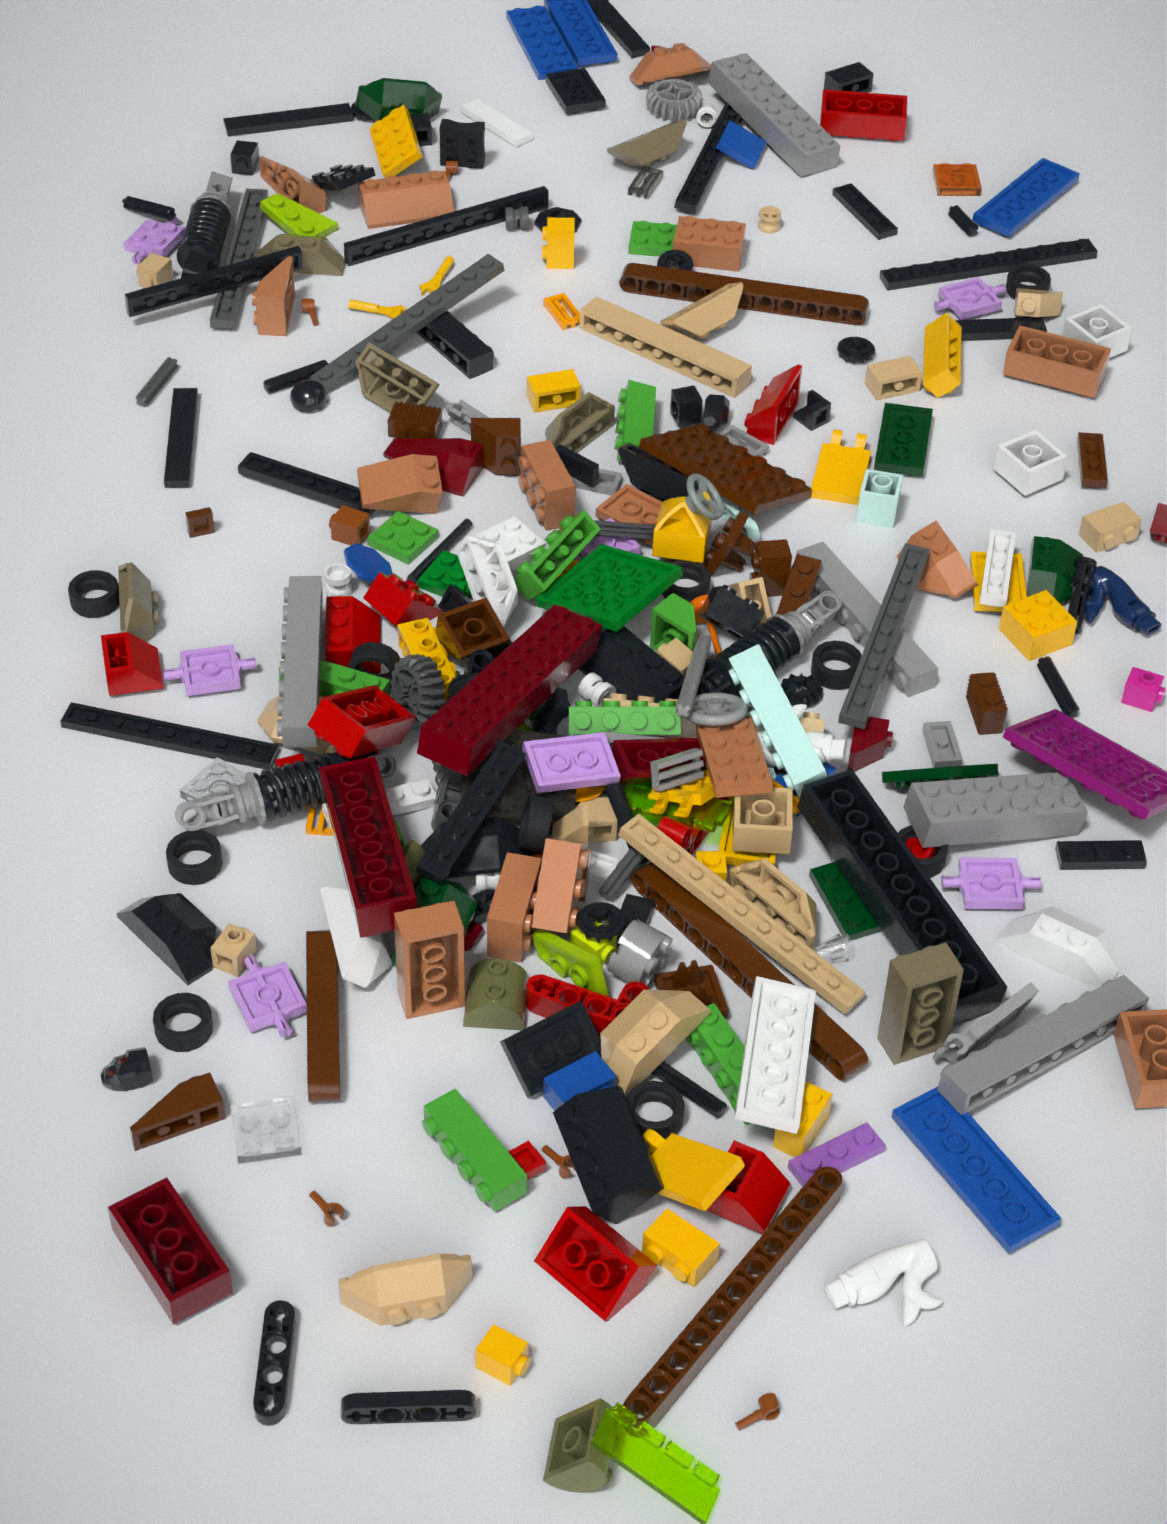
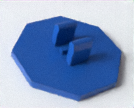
[343,543,392,583]

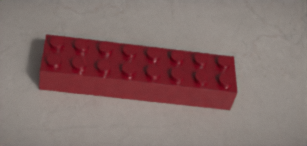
[319,756,418,938]

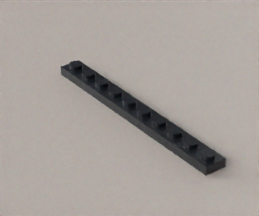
[674,102,743,214]
[344,186,549,267]
[879,238,1098,291]

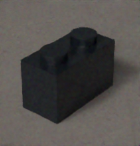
[824,62,874,93]
[698,585,765,639]

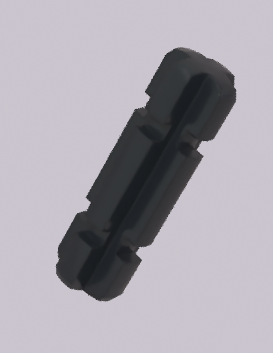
[948,205,979,237]

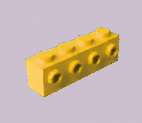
[922,313,962,398]
[397,618,456,705]

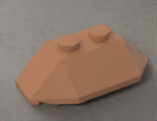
[629,43,711,85]
[897,521,978,598]

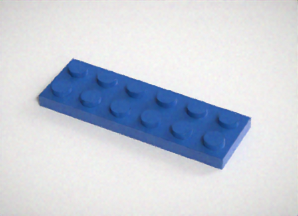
[544,0,617,66]
[506,5,578,80]
[972,158,1080,237]
[891,1086,1062,1254]

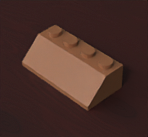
[358,170,454,229]

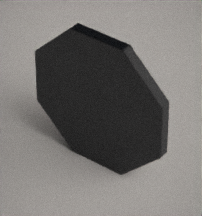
[534,207,582,233]

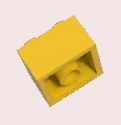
[999,590,1077,661]

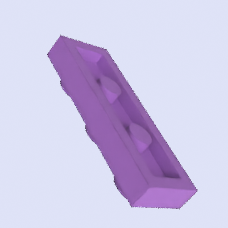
[788,1122,885,1187]

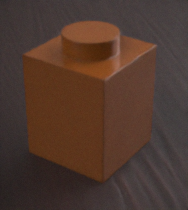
[329,505,370,546]

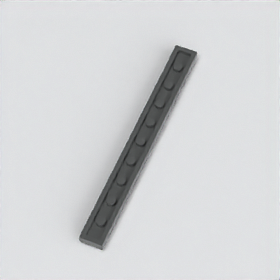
[210,188,269,329]
[309,254,505,394]
[838,543,930,729]

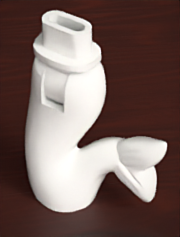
[756,704,847,766]
[824,1239,943,1326]

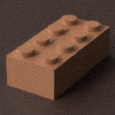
[1003,325,1111,398]
[394,901,465,1019]

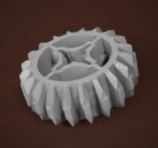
[646,78,703,122]

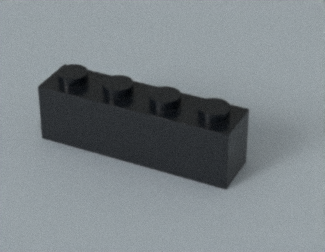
[416,311,494,379]

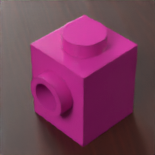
[1121,667,1166,712]

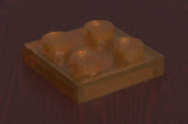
[932,163,982,196]

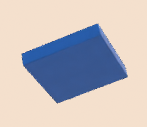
[716,121,766,169]

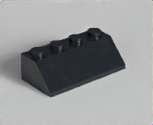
[579,626,685,703]
[553,1086,664,1224]

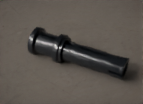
[1068,556,1097,635]

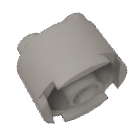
[608,919,673,988]

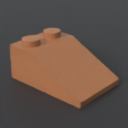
[252,256,295,336]
[357,454,443,514]

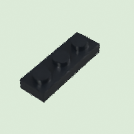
[1055,840,1147,870]

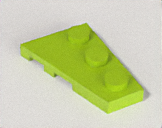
[260,193,338,237]
[532,929,609,997]

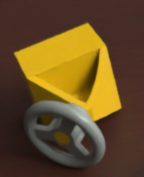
[652,474,724,563]

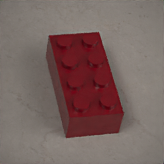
[108,1177,233,1325]

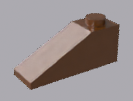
[130,1072,225,1151]

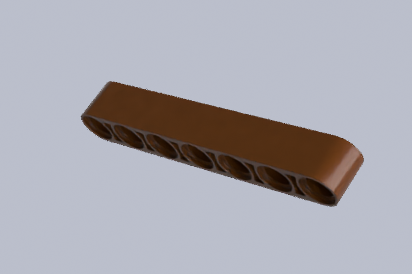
[306,930,340,1102]

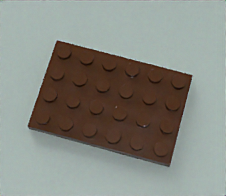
[639,424,813,514]

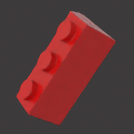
[744,364,802,445]
[325,596,381,674]
[534,1206,657,1321]

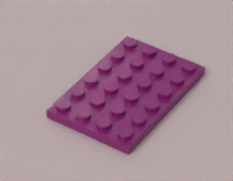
[1003,709,1167,820]

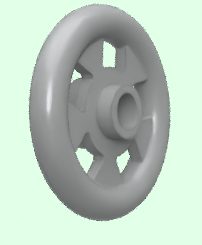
[686,693,748,726]

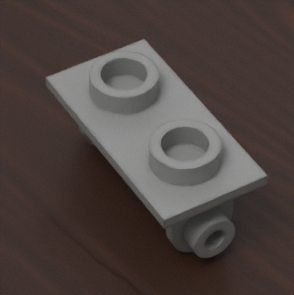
[446,399,489,435]

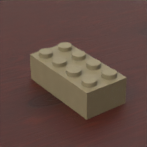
[877,943,964,1065]

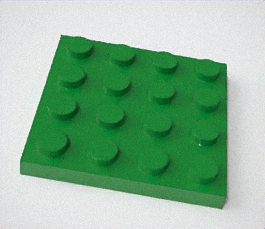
[535,544,683,632]

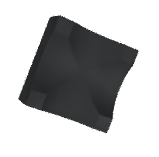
[439,119,485,169]

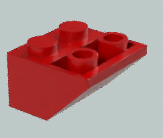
[363,572,442,627]
[101,632,164,696]
[706,1140,791,1234]

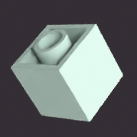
[856,469,903,528]

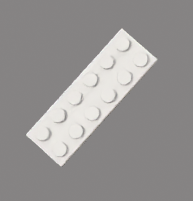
[734,976,816,1134]

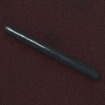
[407,518,473,583]

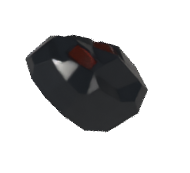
[703,394,730,432]
[101,1047,153,1091]

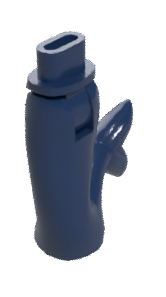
[1084,566,1162,635]

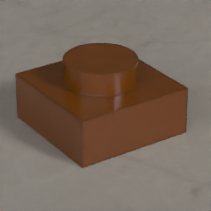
[185,507,215,538]

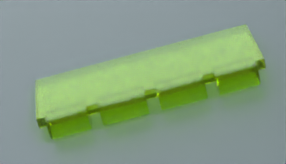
[623,784,733,833]
[589,1402,720,1524]

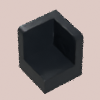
[793,390,831,431]

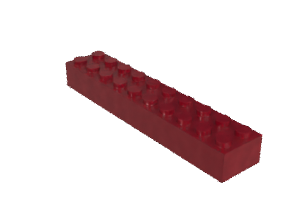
[417,605,602,776]

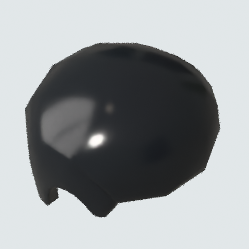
[290,379,328,412]

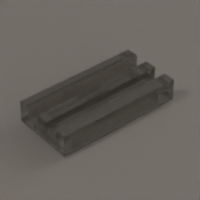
[628,166,664,200]

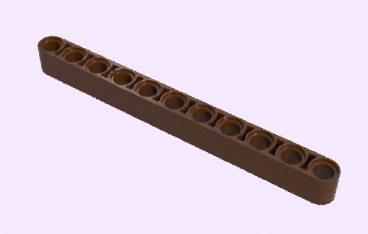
[619,263,869,325]
[631,862,868,1081]
[622,1166,842,1439]

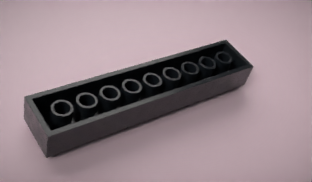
[797,769,1008,1025]

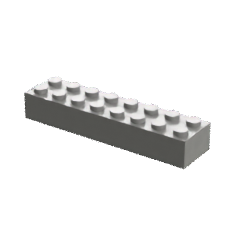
[708,53,841,177]

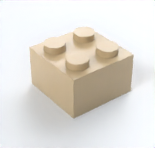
[732,787,793,854]

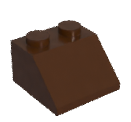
[471,418,521,476]
[436,597,510,660]

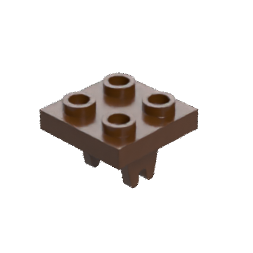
[704,510,756,578]
[654,960,728,1018]

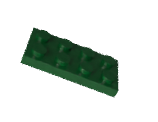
[874,403,933,477]

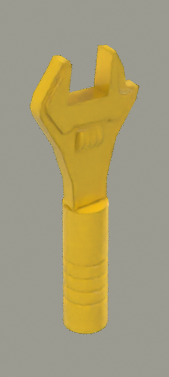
[420,256,454,296]
[348,299,407,319]

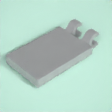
[932,982,1039,1065]

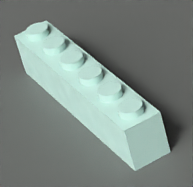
[728,644,828,799]

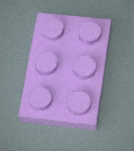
[522,732,621,793]

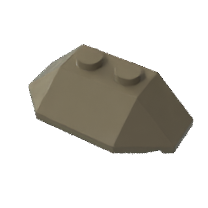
[607,119,687,169]
[254,234,345,276]
[355,342,440,412]
[545,392,615,453]
[118,562,159,642]

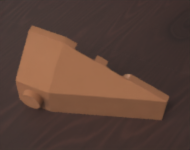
[259,157,327,213]

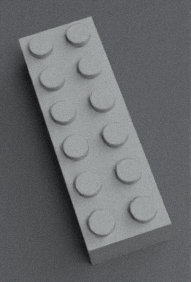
[903,772,1088,848]

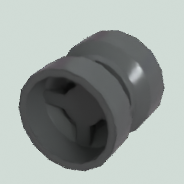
[505,206,529,230]

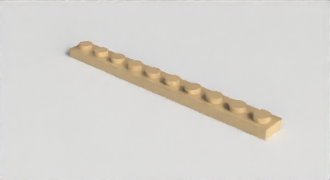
[618,814,866,1015]

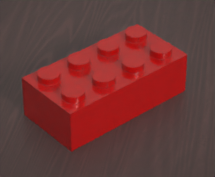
[820,89,907,141]
[307,685,417,758]

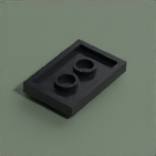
[546,68,606,114]
[310,164,376,191]
[500,1001,601,1098]

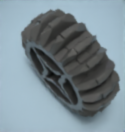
[390,654,446,729]

